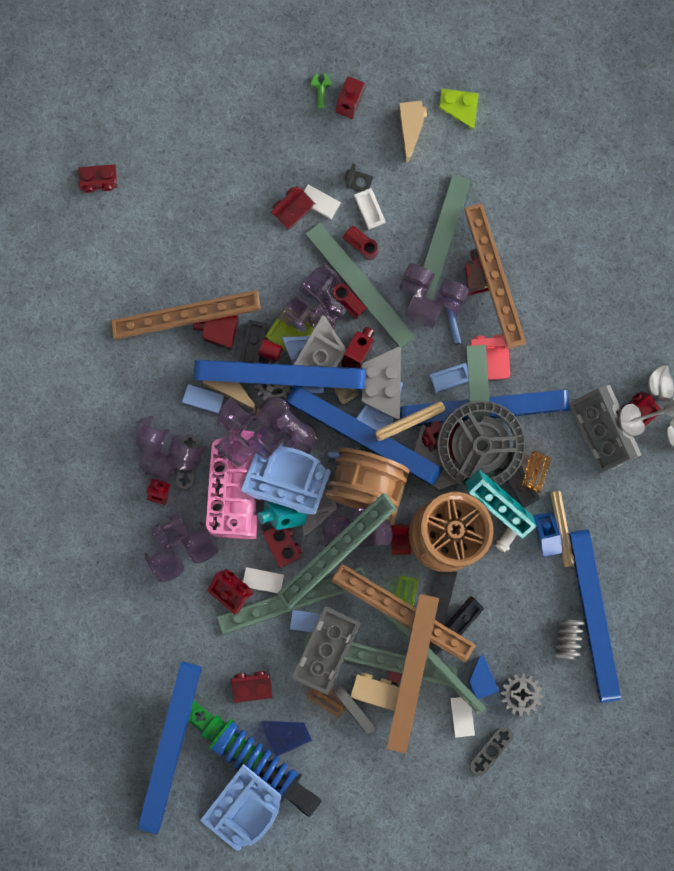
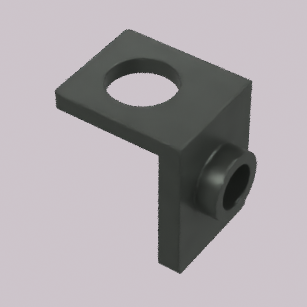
[344,163,373,192]

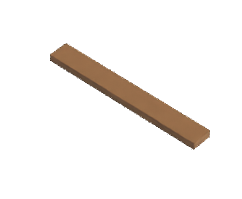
[464,203,526,349]
[111,290,261,340]
[331,564,476,663]
[387,594,439,753]

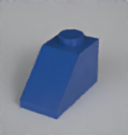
[533,512,562,557]
[467,654,499,700]

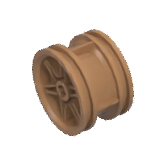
[325,448,410,518]
[409,492,493,572]

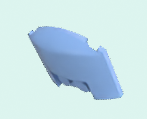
[241,446,331,515]
[200,764,281,851]

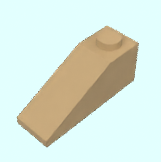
[399,101,427,162]
[203,380,256,411]

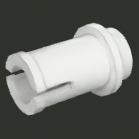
[495,527,518,553]

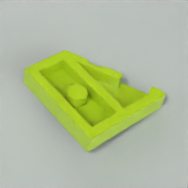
[439,89,479,129]

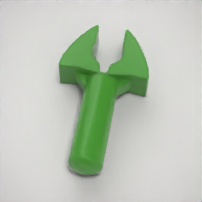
[311,73,331,108]

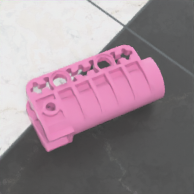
[206,430,261,539]

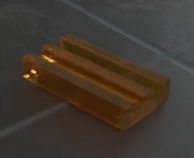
[522,450,551,493]
[306,688,345,718]

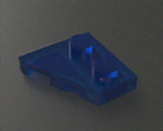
[261,721,312,756]

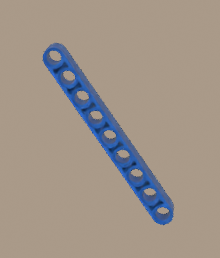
[193,360,366,389]
[285,385,443,486]
[400,390,570,427]
[569,529,621,703]
[138,661,202,835]

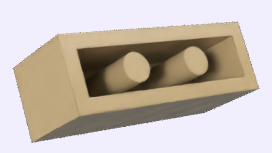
[351,672,400,711]

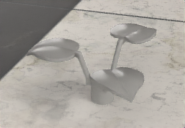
[619,365,674,447]

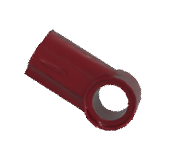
[343,226,378,260]
[333,284,367,320]
[258,339,282,364]

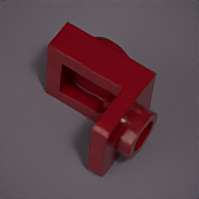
[422,421,443,451]
[147,479,171,505]
[391,524,411,555]

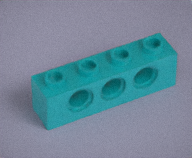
[465,469,536,539]

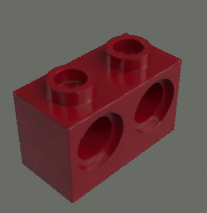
[263,527,302,569]

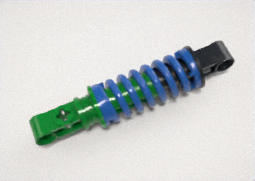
[188,700,322,817]

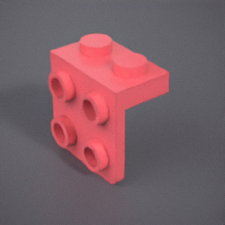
[470,334,510,380]

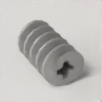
[555,619,584,661]

